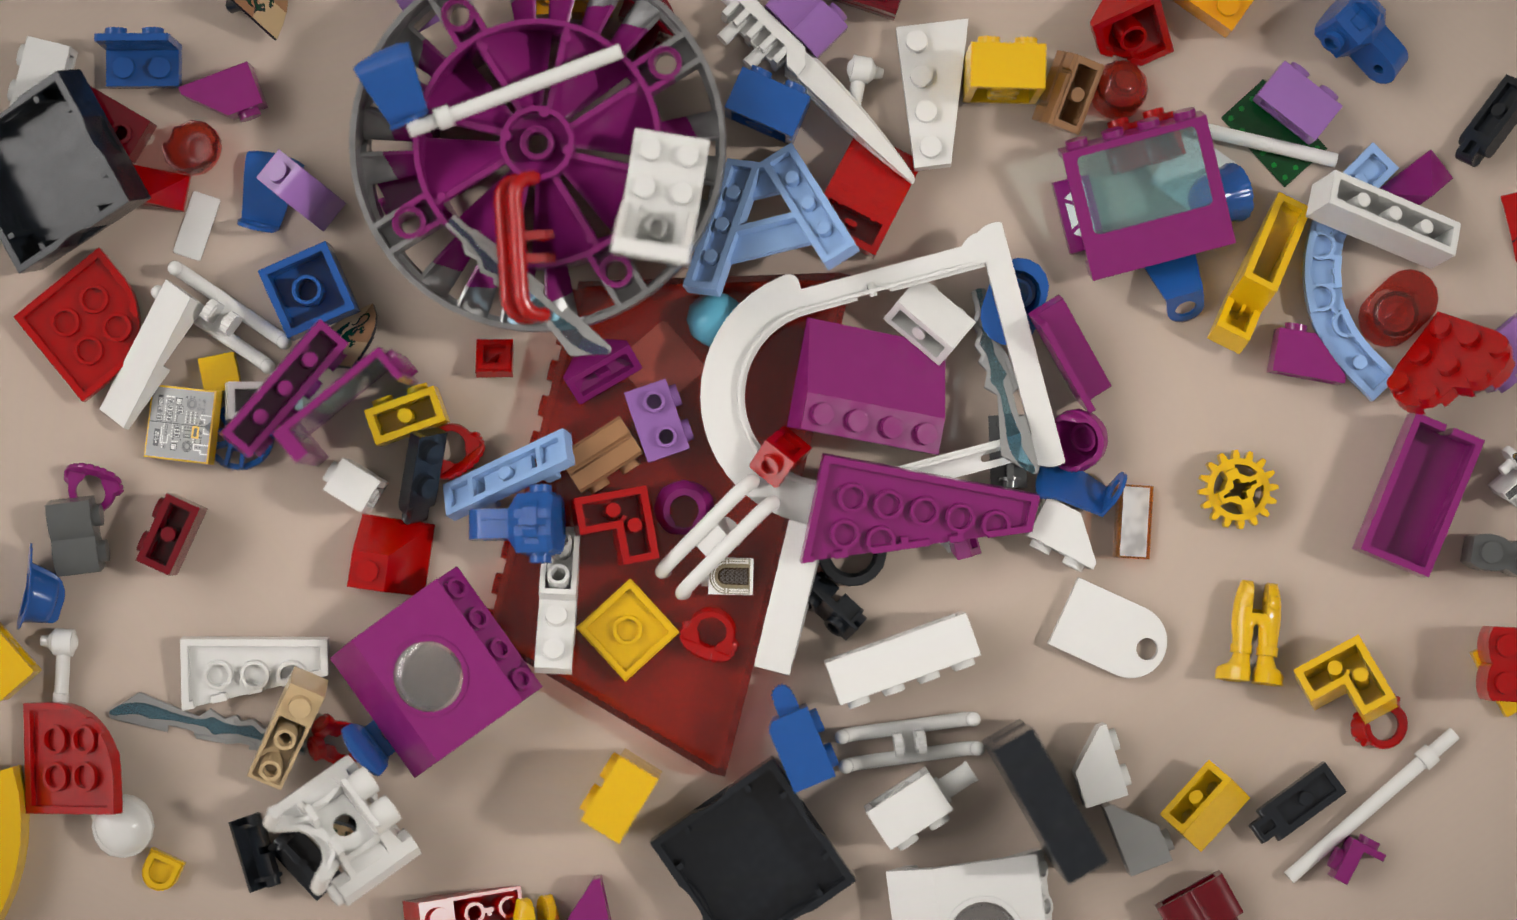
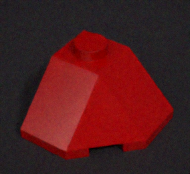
[1089,0,1174,66]

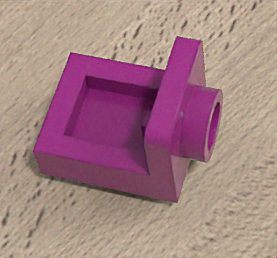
[1327,834,1387,885]

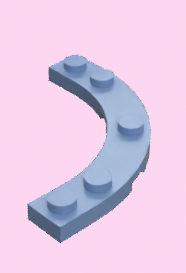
[1302,142,1399,402]

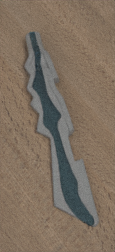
[445,215,612,356]
[972,288,1039,474]
[109,692,308,755]

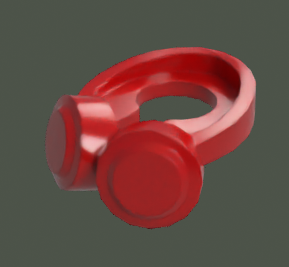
[307,713,357,764]

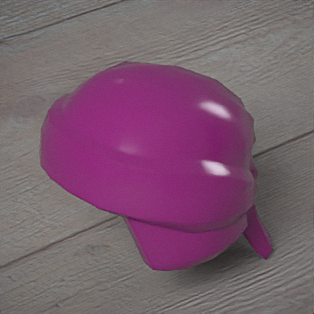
[1054,409,1108,472]

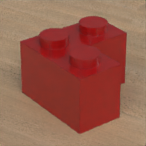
[569,485,660,566]

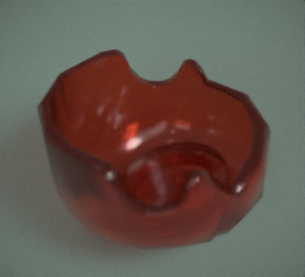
[1092,60,1149,120]
[162,120,222,176]

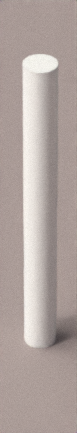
[1192,123,1338,168]

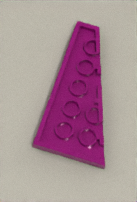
[800,453,1040,564]

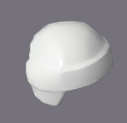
[88,794,155,858]

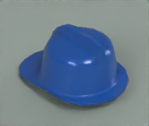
[980,258,1049,345]
[16,543,65,630]

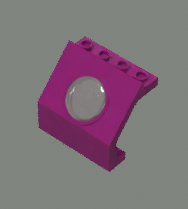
[330,566,543,778]

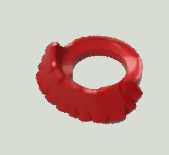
[439,423,485,480]
[679,607,740,663]
[1350,694,1408,749]

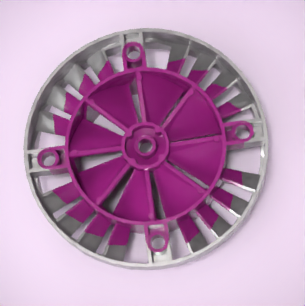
[349,0,727,333]

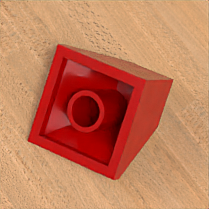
[347,514,436,595]

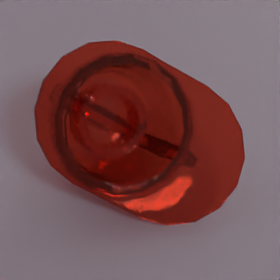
[1358,269,1439,347]

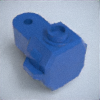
[1314,0,1409,84]
[469,484,566,564]

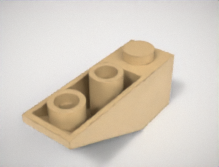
[247,666,329,790]

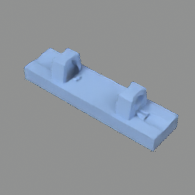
[443,428,575,521]

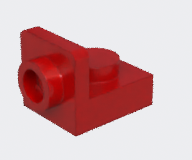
[749,425,812,488]

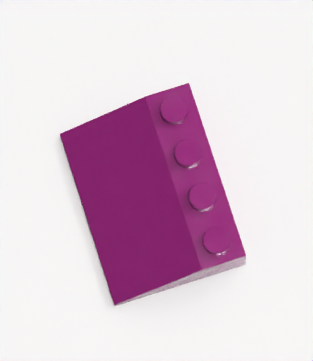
[787,318,946,455]

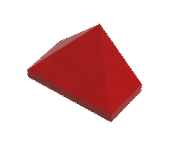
[133,164,191,212]

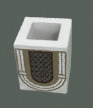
[701,558,754,595]

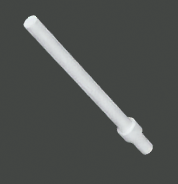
[406,44,624,138]
[1284,728,1460,883]

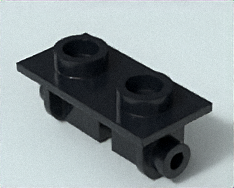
[808,571,867,641]
[228,812,283,893]
[267,832,341,901]

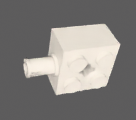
[864,761,979,851]

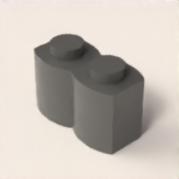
[45,495,110,577]
[1460,534,1517,577]

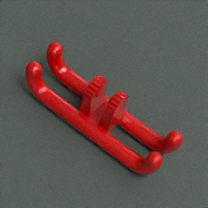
[493,170,556,324]

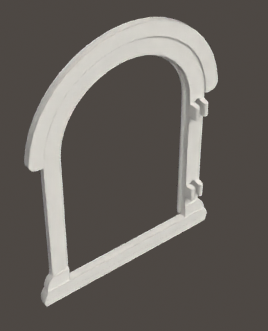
[700,222,1066,524]

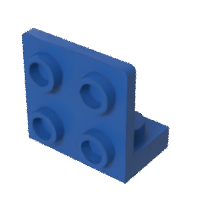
[94,27,182,89]

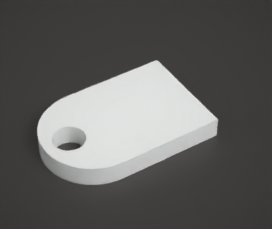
[1047,577,1167,678]

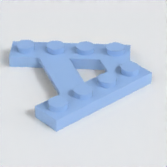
[682,143,860,297]

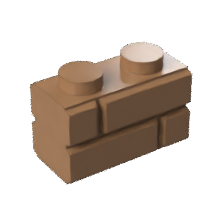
[1032,50,1105,135]
[566,416,644,495]

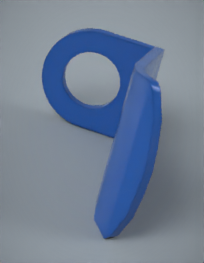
[353,43,429,130]
[237,151,304,233]
[1144,254,1204,322]
[1036,466,1127,517]
[341,720,395,776]

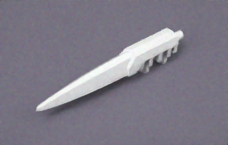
[716,0,915,185]

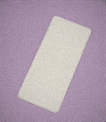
[173,191,220,261]

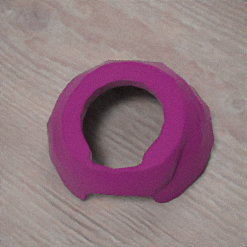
[653,480,714,535]

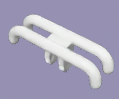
[151,261,292,374]
[655,474,780,600]
[835,712,985,774]

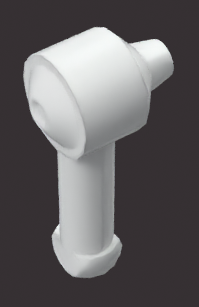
[847,54,884,105]
[40,628,79,702]

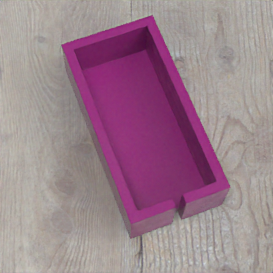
[1352,413,1485,578]

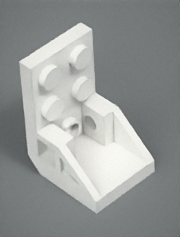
[611,128,710,267]

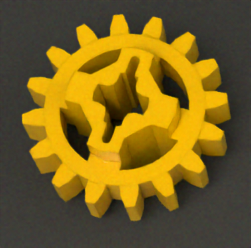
[1196,450,1279,529]

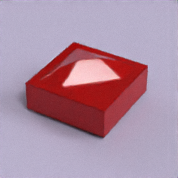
[475,339,514,378]

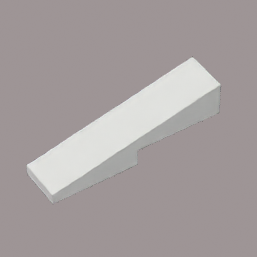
[100,279,205,430]
[754,520,819,676]

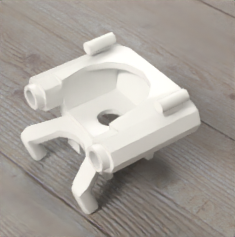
[262,755,422,907]

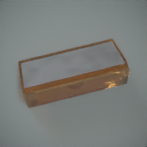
[1112,484,1154,559]

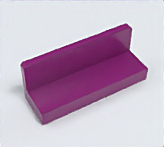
[1028,294,1112,414]

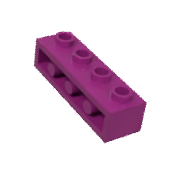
[219,319,349,458]

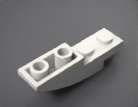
[534,527,581,675]

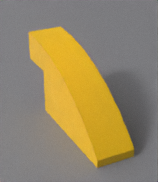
[1207,192,1308,354]
[0,764,30,920]

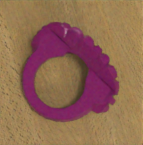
[64,463,124,511]

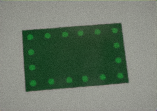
[1221,79,1327,188]

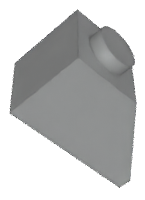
[1100,802,1175,877]

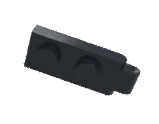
[1455,74,1517,167]
[398,427,448,525]
[1248,761,1347,844]

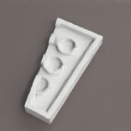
[896,18,969,172]
[180,636,330,711]

